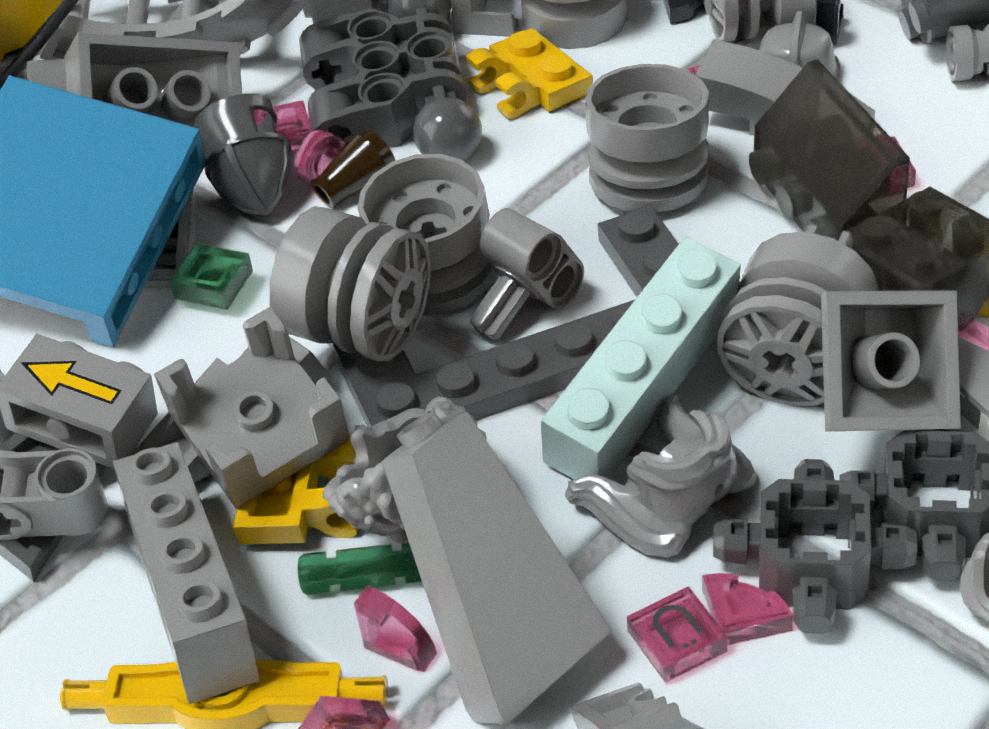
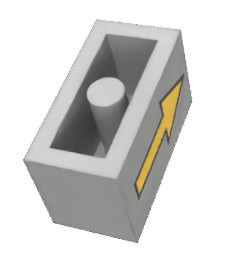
[0,333,158,469]

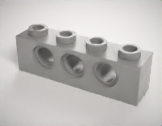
[112,442,260,704]

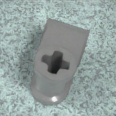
[0,448,108,541]

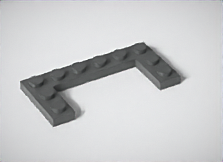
[328,206,718,428]

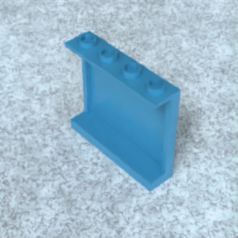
[0,75,206,348]

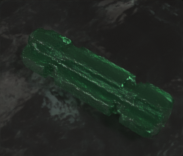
[297,542,422,595]

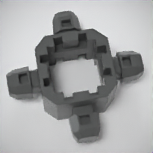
[839,429,989,581]
[713,459,917,634]

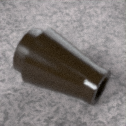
[311,130,396,208]

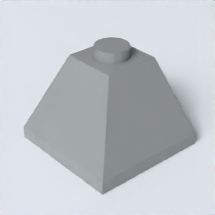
[821,291,961,432]

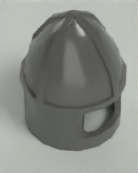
[194,93,292,216]

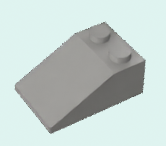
[65,32,242,127]

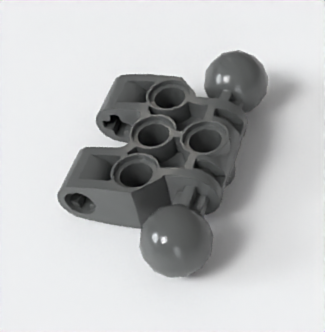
[299,0,482,162]

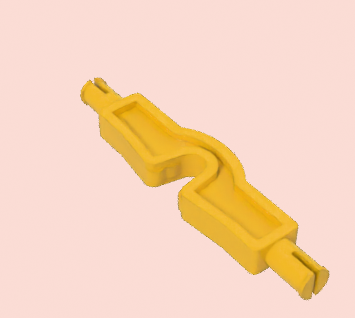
[60,659,388,729]

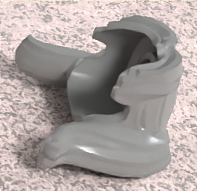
[565,393,757,558]

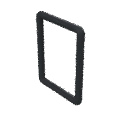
[0,0,79,90]

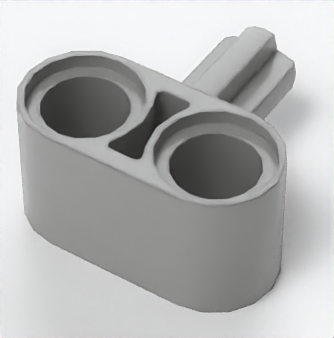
[470,208,584,340]

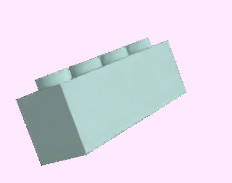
[541,236,741,479]

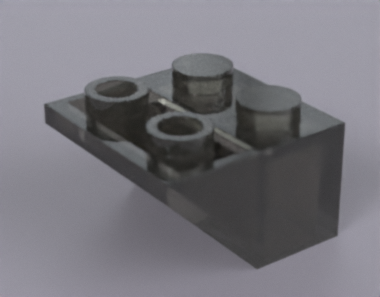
[834,186,989,332]

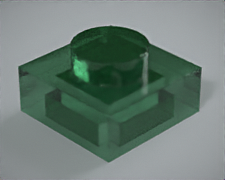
[170,244,253,310]

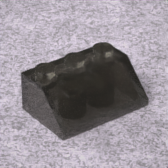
[749,59,910,264]

